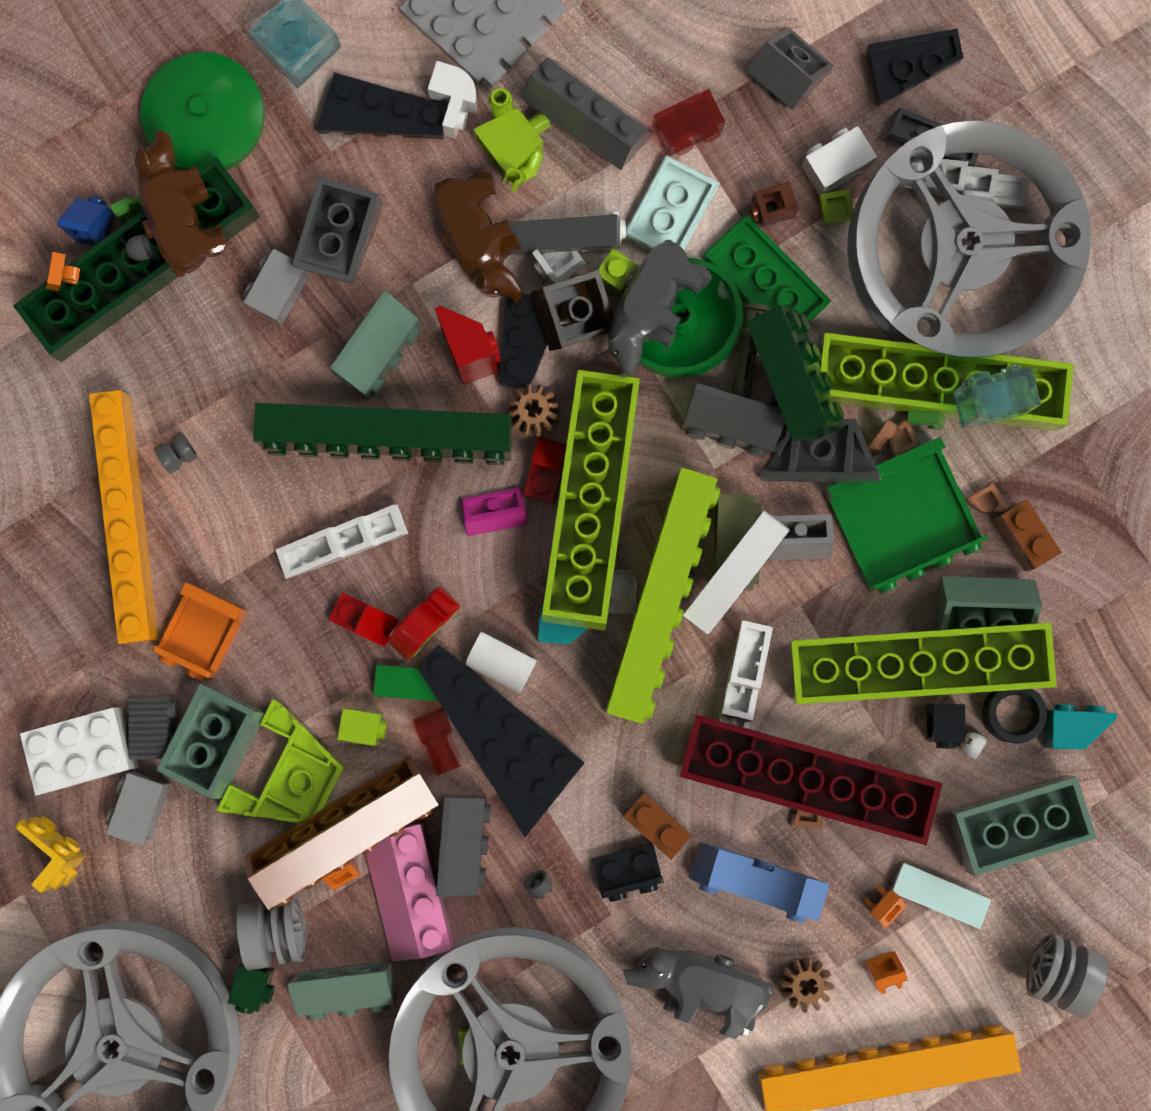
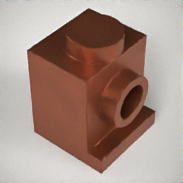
[748,181,799,228]

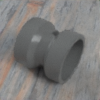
[154,431,198,474]

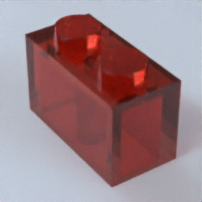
[652,89,725,156]

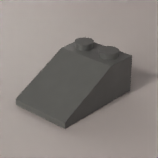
[292,177,383,284]

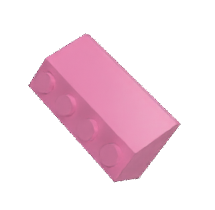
[366,821,454,962]

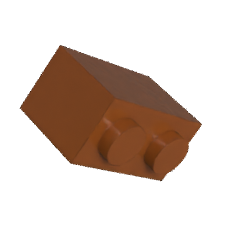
[991,499,1062,571]
[622,791,692,860]

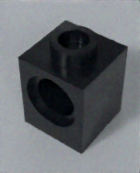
[927,704,966,749]

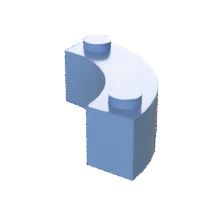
[689,842,830,923]

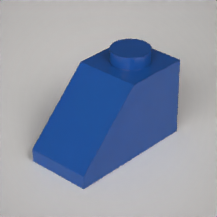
[57,197,115,246]

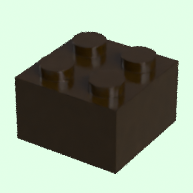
[531,270,614,351]

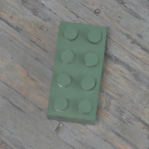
[947,775,1097,876]

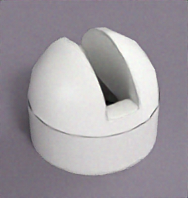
[960,732,988,760]

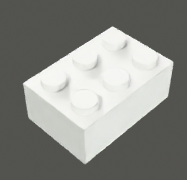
[20,707,139,796]

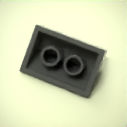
[682,383,785,458]
[436,793,491,897]

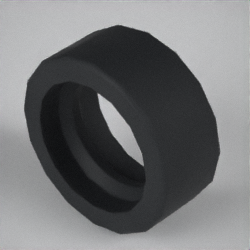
[982,689,1047,744]

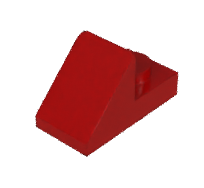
[523,437,567,505]
[328,592,399,648]

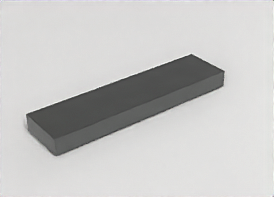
[508,214,620,255]

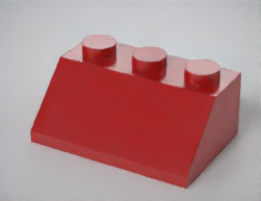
[435,306,501,385]

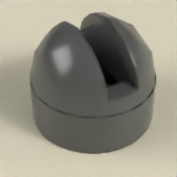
[125,234,152,261]
[524,870,553,899]

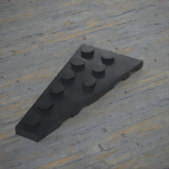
[418,644,584,837]

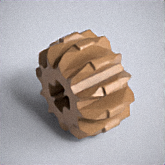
[507,384,560,437]
[778,956,834,1013]

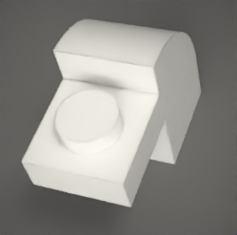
[428,61,478,139]

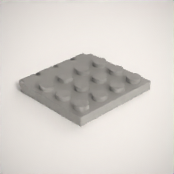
[399,0,567,88]

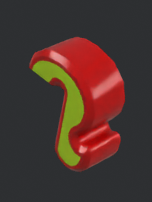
[388,587,460,660]

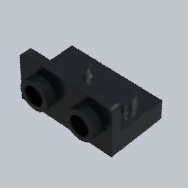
[592,843,664,902]

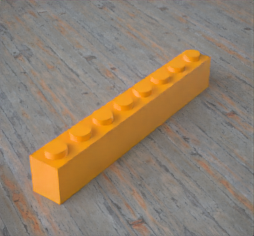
[89,390,159,645]
[757,1024,1021,1111]

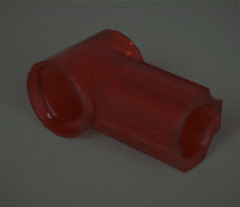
[413,707,463,776]

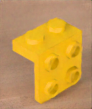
[14,816,86,893]

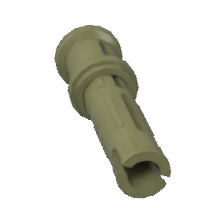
[731,302,770,398]

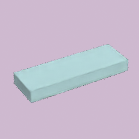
[890,862,991,929]

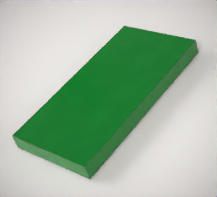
[702,214,832,323]

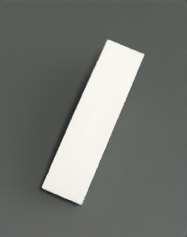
[905,157,1029,211]
[276,505,408,579]
[683,510,790,634]
[718,620,773,729]

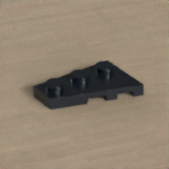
[866,28,964,107]
[499,294,548,388]

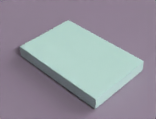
[626,155,720,251]

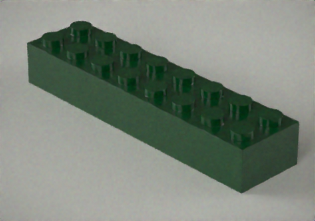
[13,157,260,362]
[253,403,513,465]

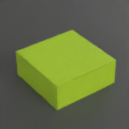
[818,189,854,227]

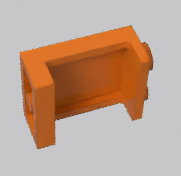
[152,582,248,681]

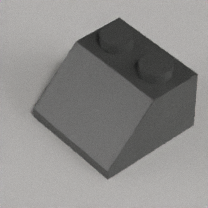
[746,27,834,110]

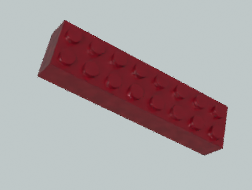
[675,714,943,846]

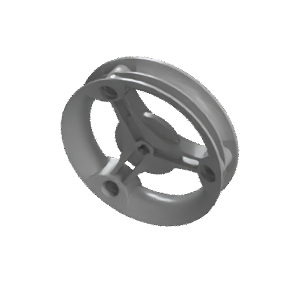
[847,121,1091,357]
[0,921,240,1111]
[389,927,631,1111]

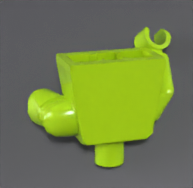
[473,88,551,193]

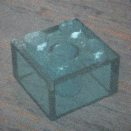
[249,0,341,89]
[953,364,1041,428]

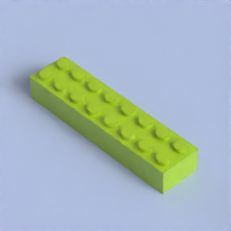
[818,333,1074,431]
[542,370,640,631]
[605,467,721,724]
[790,623,1057,704]

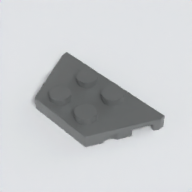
[760,419,881,482]

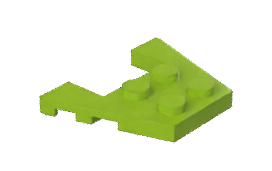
[216,699,345,823]

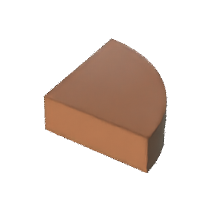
[888,418,921,458]
[868,420,897,456]
[964,482,1009,514]
[790,810,823,829]

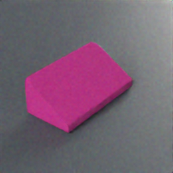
[460,487,528,536]

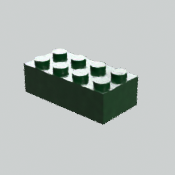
[746,305,844,442]

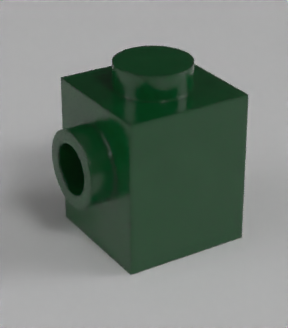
[227,962,275,1014]

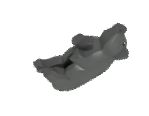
[607,240,712,377]
[623,947,774,1039]

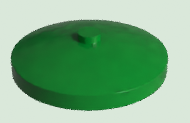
[140,52,265,170]
[639,258,744,378]

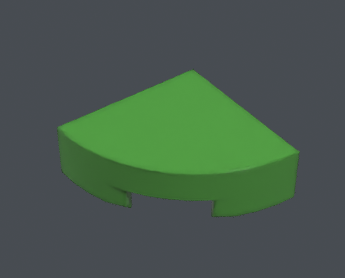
[110,197,144,224]
[907,411,945,430]

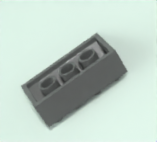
[522,57,654,170]

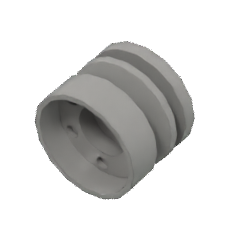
[237,894,307,971]
[1025,933,1108,1018]

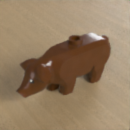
[135,130,227,277]
[434,171,523,303]

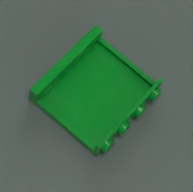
[823,437,989,594]

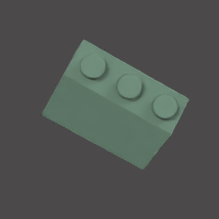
[330,290,421,400]
[935,576,1042,631]
[156,683,265,799]
[288,960,397,1020]

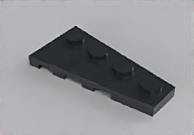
[316,72,448,139]

